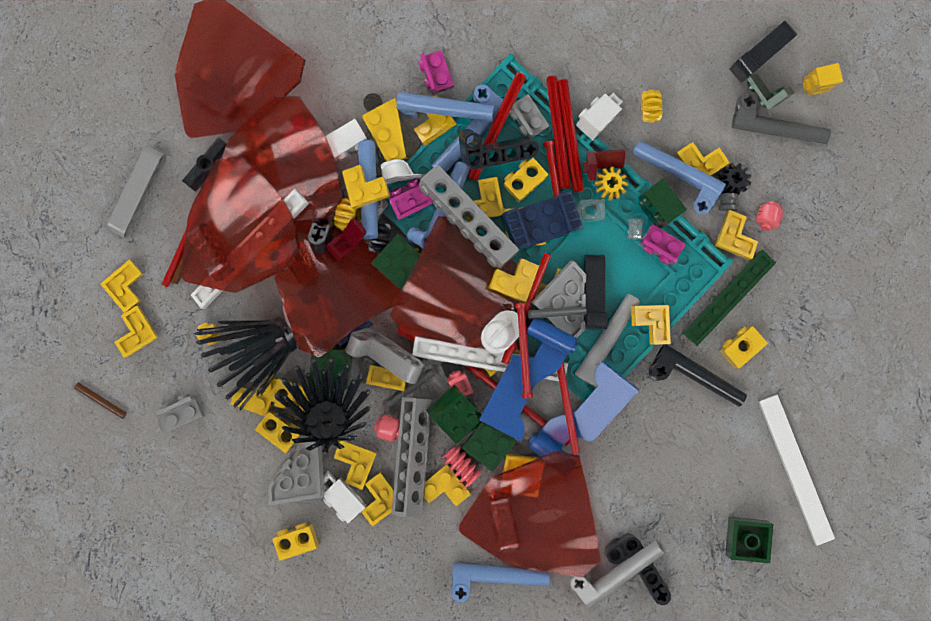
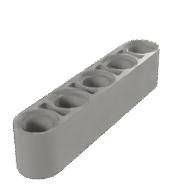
[107,146,166,238]

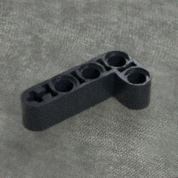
[729,21,798,83]
[459,129,539,170]
[307,177,345,254]
[584,254,608,330]
[604,533,671,605]

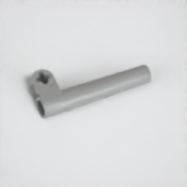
[575,294,641,387]
[571,539,666,607]

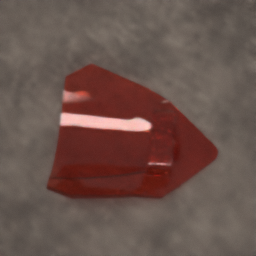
[175,0,306,138]
[210,95,342,223]
[181,156,300,293]
[390,216,533,348]
[275,218,410,358]
[459,451,601,578]

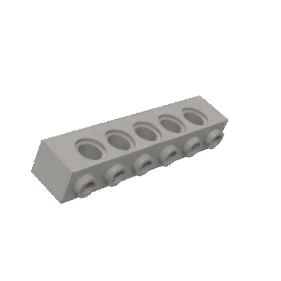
[419,164,519,270]
[392,397,432,517]

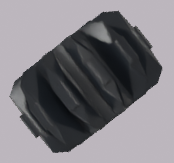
[718,163,751,195]
[368,221,391,254]

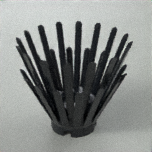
[195,317,297,411]
[275,358,370,453]

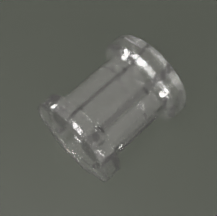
[626,219,644,240]

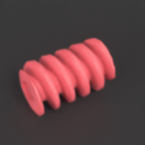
[440,445,481,488]

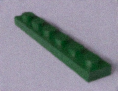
[682,250,776,346]

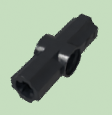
[182,137,232,192]

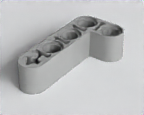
[346,328,423,384]

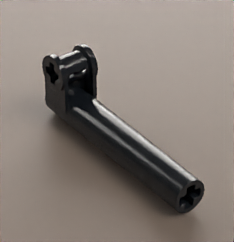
[649,344,747,407]

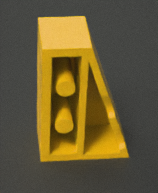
[362,98,407,162]

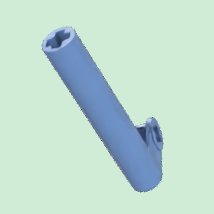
[431,84,503,172]
[397,92,495,121]
[358,140,379,239]
[633,140,726,214]
[407,161,470,257]
[452,563,550,602]

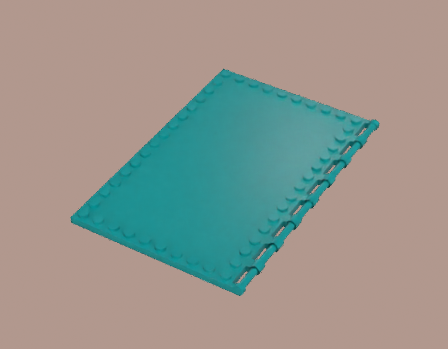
[383,53,733,402]

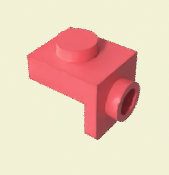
[447,370,473,396]

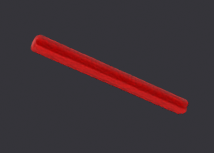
[468,72,526,181]
[546,75,571,189]
[558,79,584,193]

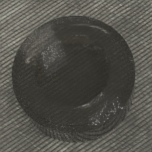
[363,93,383,112]

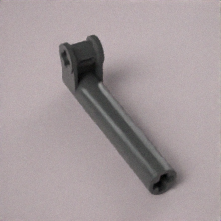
[732,92,831,144]

